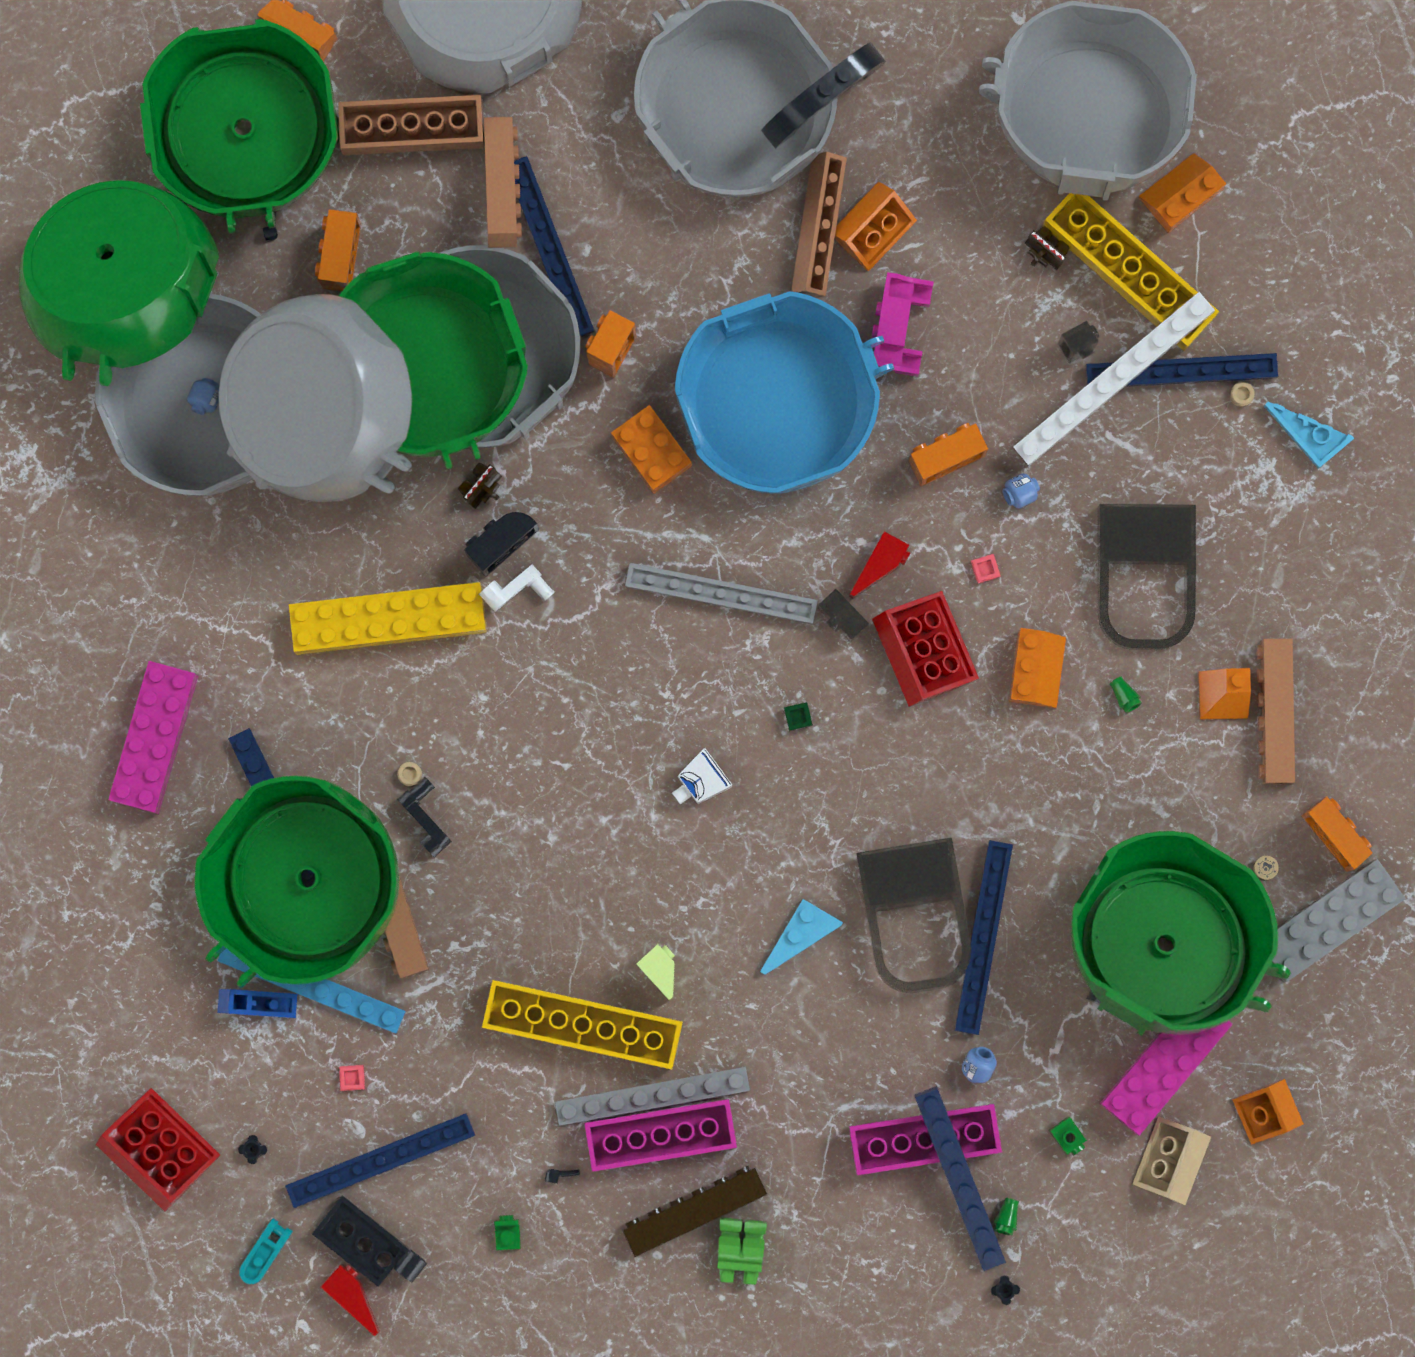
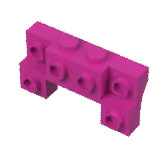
[871,272,934,377]

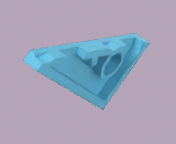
[1264,401,1354,469]
[760,899,843,975]

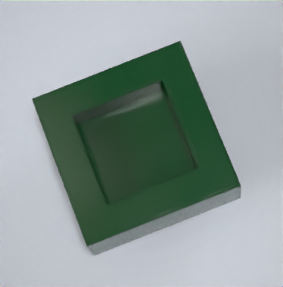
[784,702,813,731]

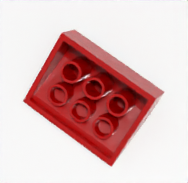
[872,591,979,707]
[95,1088,220,1212]

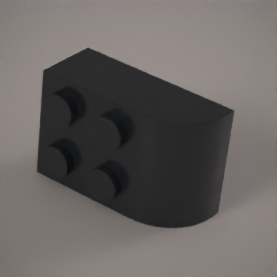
[464,512,539,577]

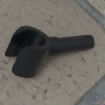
[263,212,278,241]
[545,1169,580,1184]

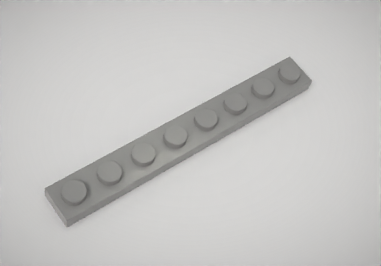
[625,563,818,624]
[555,1067,750,1126]

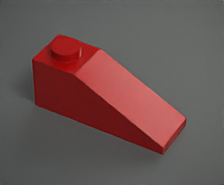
[849,531,911,599]
[321,1264,380,1336]

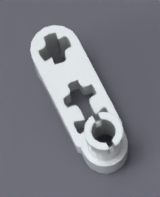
[479,564,555,612]

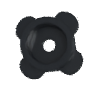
[238,1135,267,1164]
[991,1275,1020,1305]

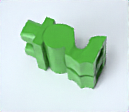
[717,1217,767,1285]

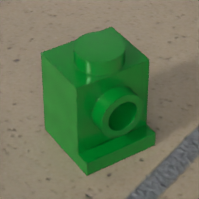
[1049,1117,1087,1156]

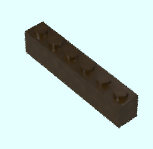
[622,1165,767,1257]

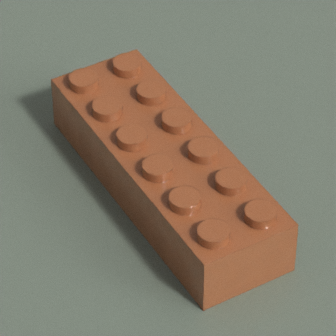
[338,95,485,155]

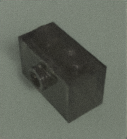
[1058,321,1099,364]
[818,589,869,643]

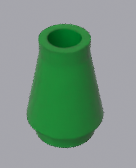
[1110,676,1142,713]
[993,1198,1019,1236]

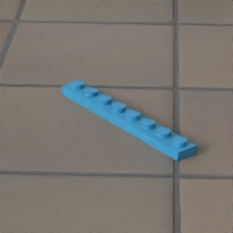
[218,949,406,1034]

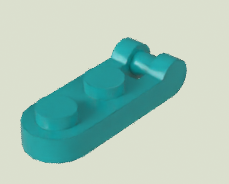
[239,1218,293,1284]

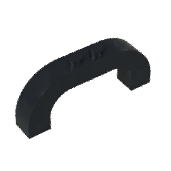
[761,42,886,149]

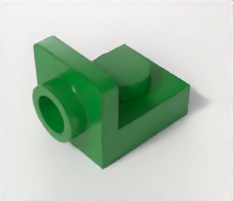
[494,1215,521,1250]

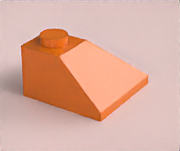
[1198,668,1251,720]

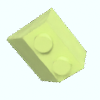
[637,944,675,1001]

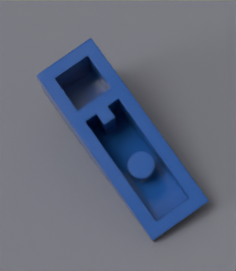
[217,989,298,1018]

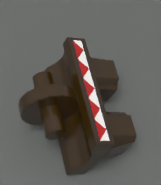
[1024,226,1070,270]
[458,463,502,509]

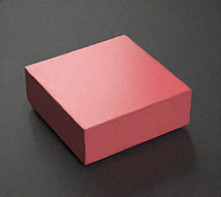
[970,554,1001,584]
[339,1065,365,1091]

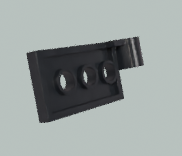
[312,1195,428,1287]

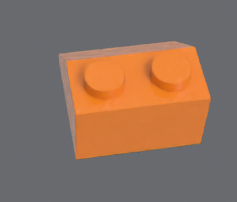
[1232,1079,1304,1145]

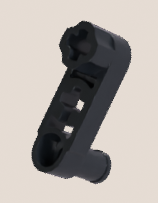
[397,777,452,858]

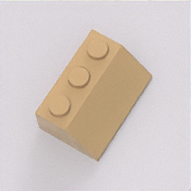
[1132,1116,1211,1205]

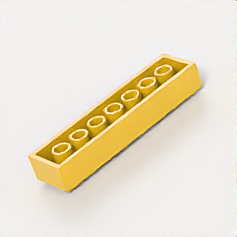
[1043,193,1219,351]
[289,582,487,655]
[482,980,683,1069]

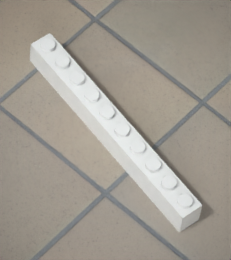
[1014,292,1215,466]

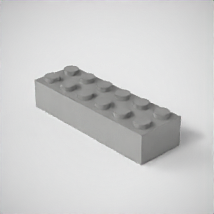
[1272,859,1406,983]

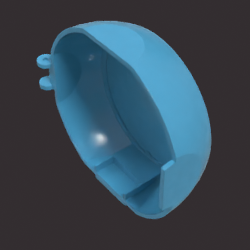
[675,291,895,494]

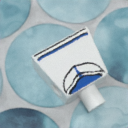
[672,748,732,804]

